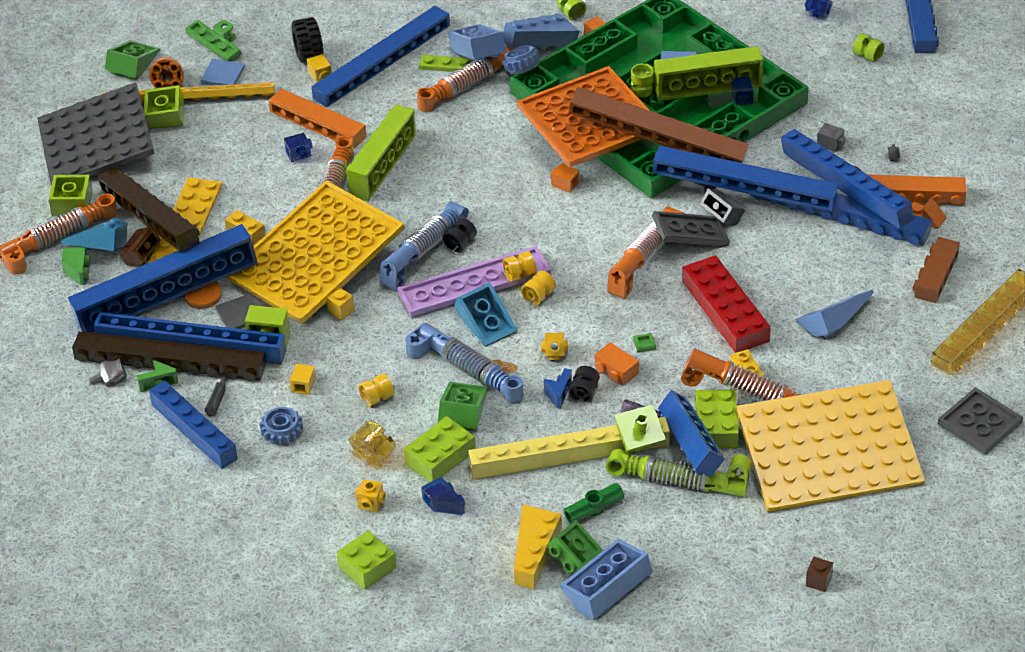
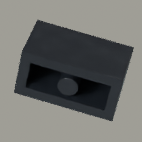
[700,188,745,225]

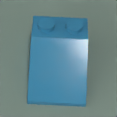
[61,218,128,251]
[454,282,518,346]

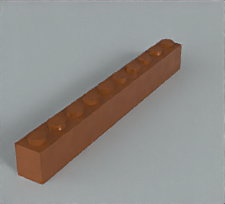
[569,86,749,163]

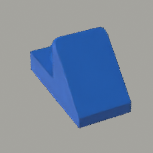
[543,368,572,409]

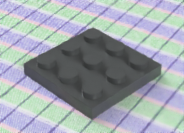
[937,387,1023,454]

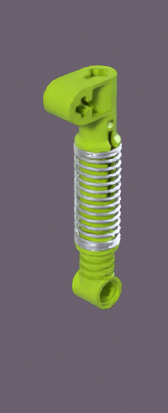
[606,449,751,497]

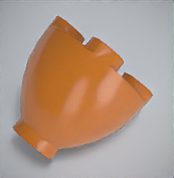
[149,57,184,89]

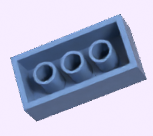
[448,24,506,61]

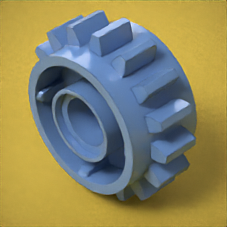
[502,45,541,74]
[260,407,304,445]

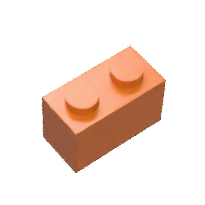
[595,342,639,385]

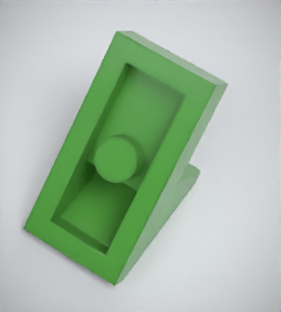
[137,361,178,392]

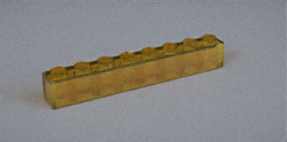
[931,269,1025,375]

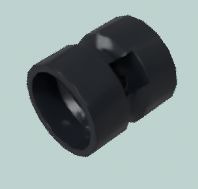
[443,218,477,253]
[568,366,600,402]

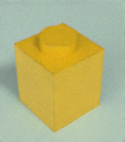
[307,54,332,83]
[327,288,355,321]
[289,363,316,395]

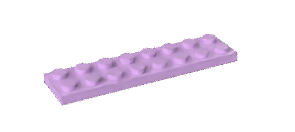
[397,246,551,317]

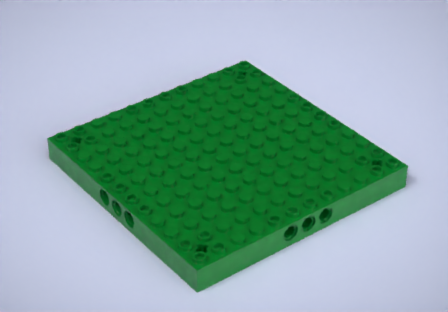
[510,0,809,198]

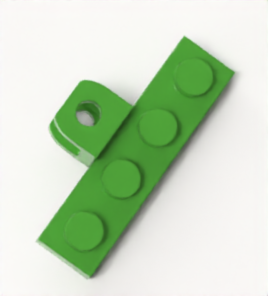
[185,19,241,62]

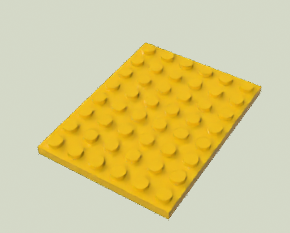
[225,180,405,324]
[736,380,925,512]

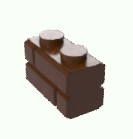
[119,227,161,266]

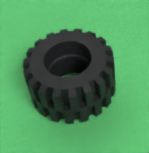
[291,17,324,63]

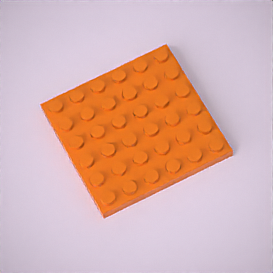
[517,66,650,167]

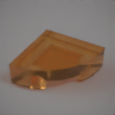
[492,359,517,374]

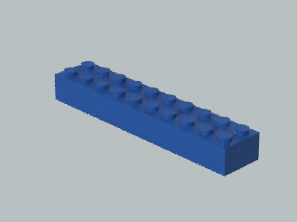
[68,224,258,333]

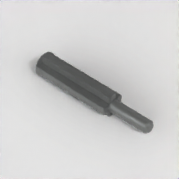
[205,375,227,415]

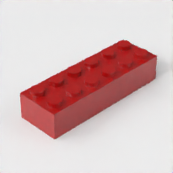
[682,255,771,353]

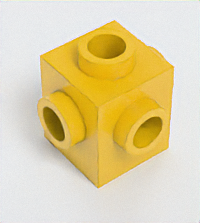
[541,332,568,360]
[355,479,386,512]

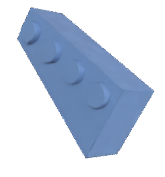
[503,13,579,49]

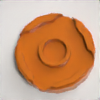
[184,281,222,309]

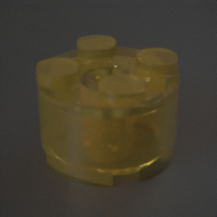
[348,420,395,469]

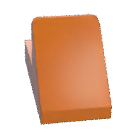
[912,198,947,229]

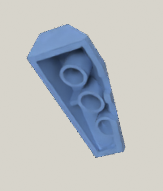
[796,289,874,338]

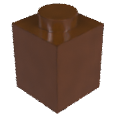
[806,556,834,592]

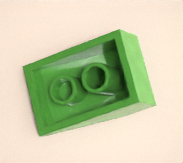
[104,40,160,79]
[438,381,488,430]

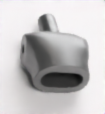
[89,359,127,387]

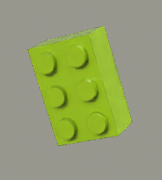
[695,389,739,448]
[403,416,475,484]

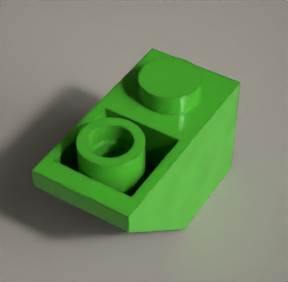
[62,247,91,285]

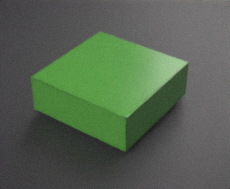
[633,333,656,353]

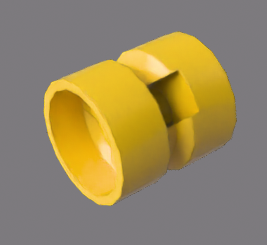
[502,251,537,282]
[521,270,556,305]
[358,373,395,407]

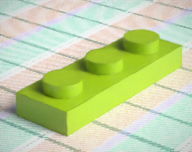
[419,55,473,72]

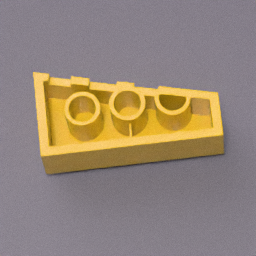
[514,504,562,589]

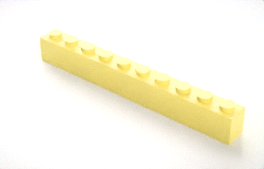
[468,417,670,480]

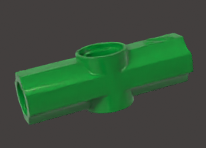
[563,483,624,524]

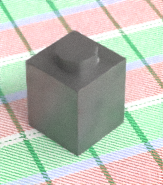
[817,123,846,152]

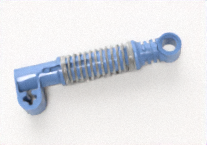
[380,201,469,291]
[405,323,524,403]

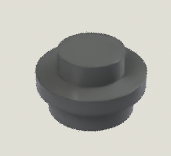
[888,144,901,162]

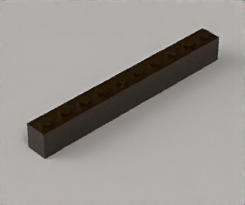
[97,168,200,252]
[72,331,266,381]

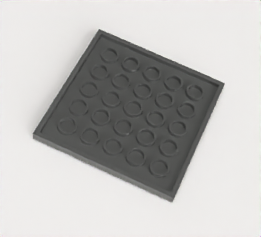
[37,82,155,185]

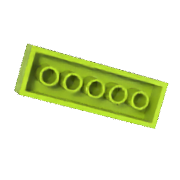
[654,46,763,101]
[346,104,416,201]

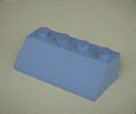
[560,539,652,620]

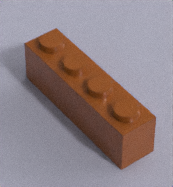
[912,237,960,303]

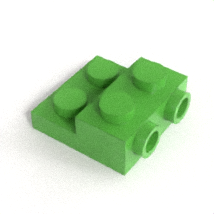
[546,520,603,575]

